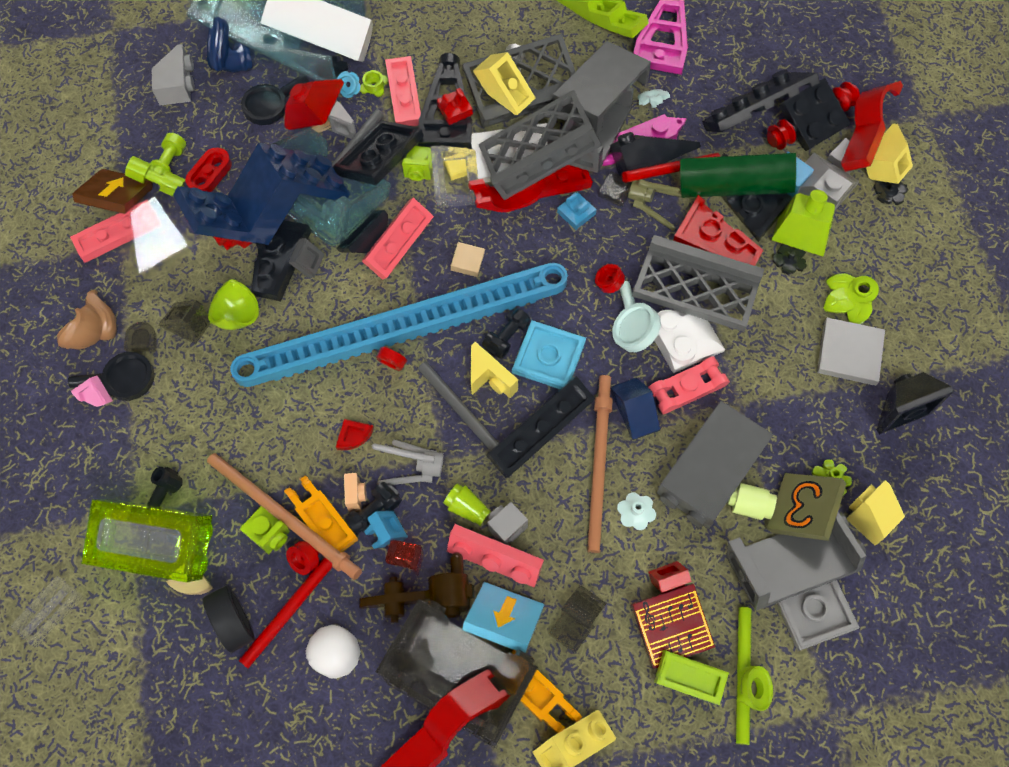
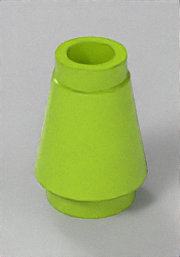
[443,483,491,526]

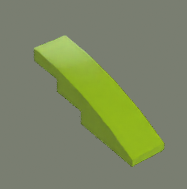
[556,0,649,39]

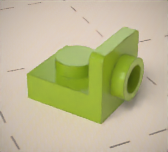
[402,146,436,181]
[240,506,290,555]

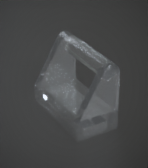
[431,146,478,208]

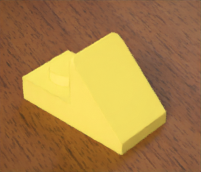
[471,342,518,398]

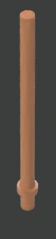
[207,453,362,580]

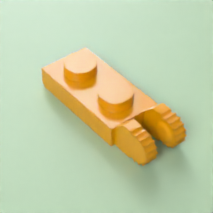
[284,475,358,553]
[493,650,582,734]

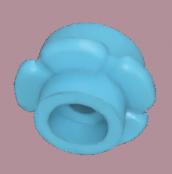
[337,71,361,98]

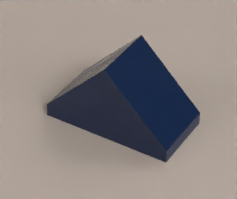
[610,378,660,440]

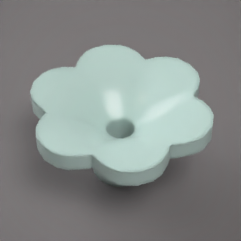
[617,492,656,530]

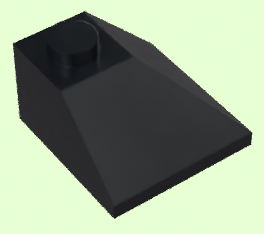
[876,372,954,435]

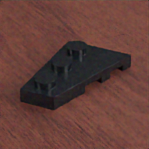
[251,220,312,301]

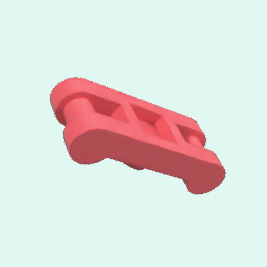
[648,356,730,415]

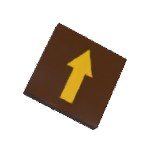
[72,169,153,214]

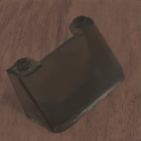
[375,599,538,749]

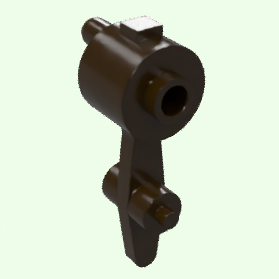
[359,553,475,623]

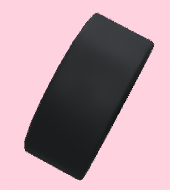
[202,585,255,653]

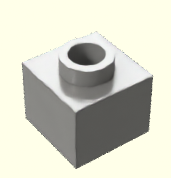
[487,502,528,545]

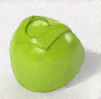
[208,279,259,330]

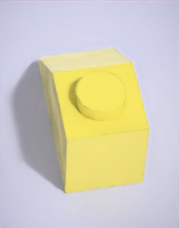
[473,52,536,115]

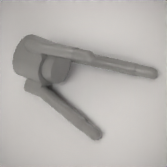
[372,440,444,485]

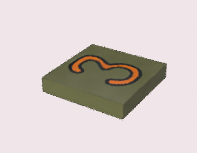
[767,473,847,541]

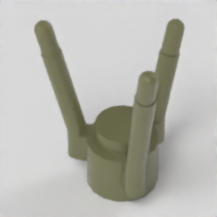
[628,179,697,231]

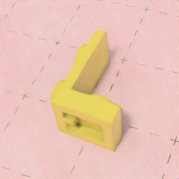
[533,710,616,767]

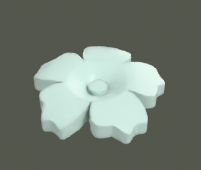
[638,89,670,108]

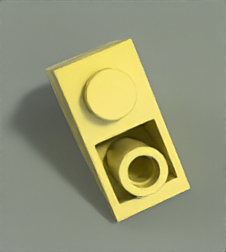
[866,124,913,184]
[847,480,905,545]

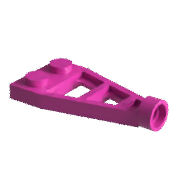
[633,0,688,75]

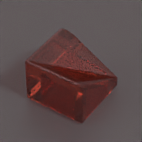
[385,540,424,576]

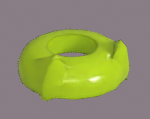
[736,666,773,711]

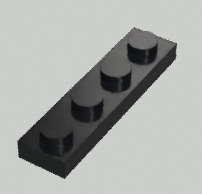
[486,376,595,478]

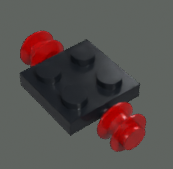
[767,78,860,151]

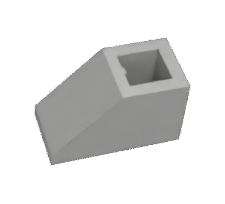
[152,44,195,105]

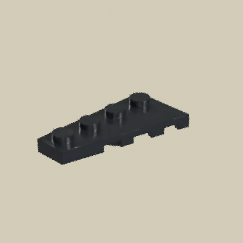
[702,70,820,132]

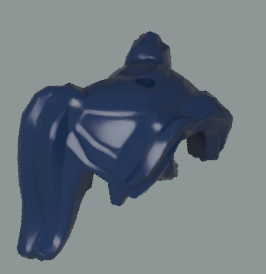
[207,17,253,73]

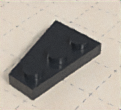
[721,153,792,242]

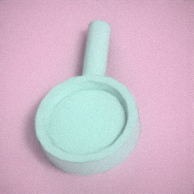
[612,281,661,352]

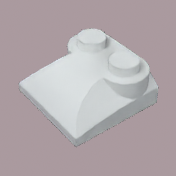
[654,310,725,374]

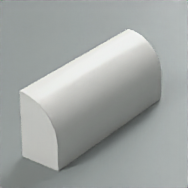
[260,0,373,62]

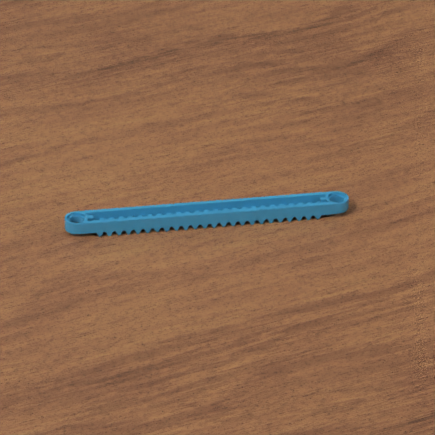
[230,263,568,387]

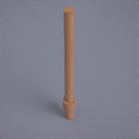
[587,375,613,553]

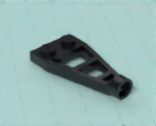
[418,53,473,149]

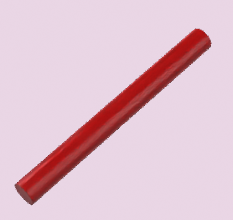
[622,153,721,183]
[238,557,332,669]

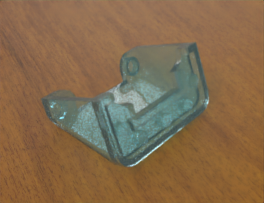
[270,127,391,246]

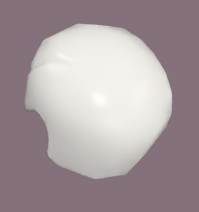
[305,625,361,678]

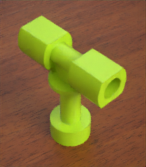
[125,133,186,197]

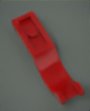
[841,81,903,172]
[468,165,593,213]
[381,669,510,767]

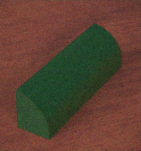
[680,153,796,198]

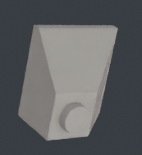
[798,153,859,210]

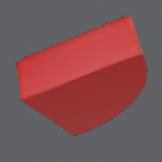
[336,419,374,450]

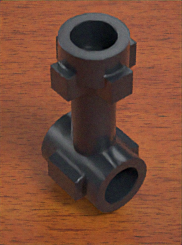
[482,308,530,359]
[136,467,183,526]
[345,482,402,535]

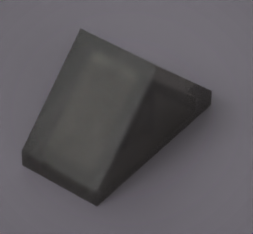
[159,300,211,344]

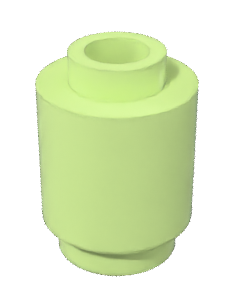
[727,483,777,520]

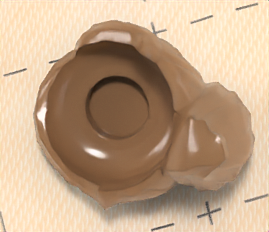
[57,290,117,350]

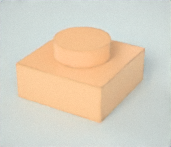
[344,473,367,512]

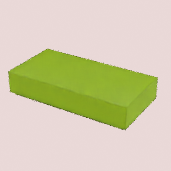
[654,650,729,705]

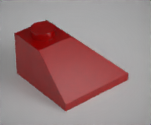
[284,79,344,130]

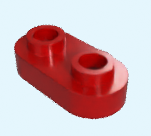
[185,148,232,192]

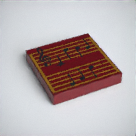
[631,583,715,669]

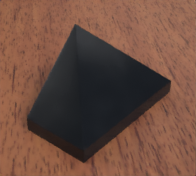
[336,210,388,253]

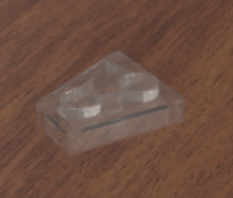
[130,197,188,274]

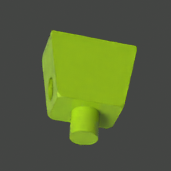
[772,189,836,257]

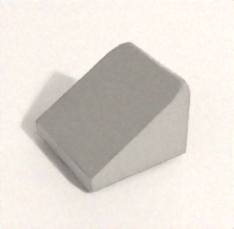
[329,101,356,139]

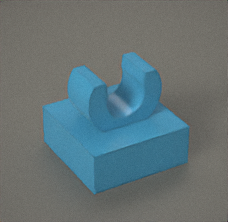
[557,192,596,230]
[365,511,408,549]

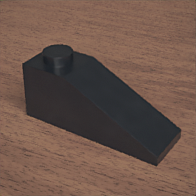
[610,132,701,176]

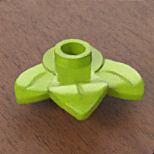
[824,273,879,324]

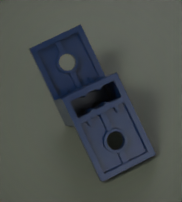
[173,142,350,245]

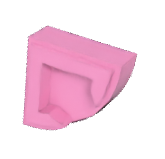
[71,376,113,407]

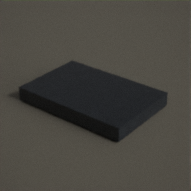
[333,120,424,186]

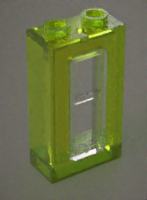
[81,499,213,582]

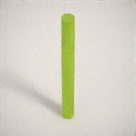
[736,607,752,745]

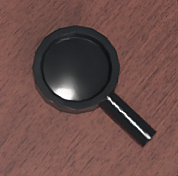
[241,74,309,126]
[68,352,155,401]

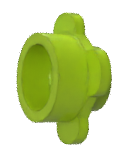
[360,70,389,97]

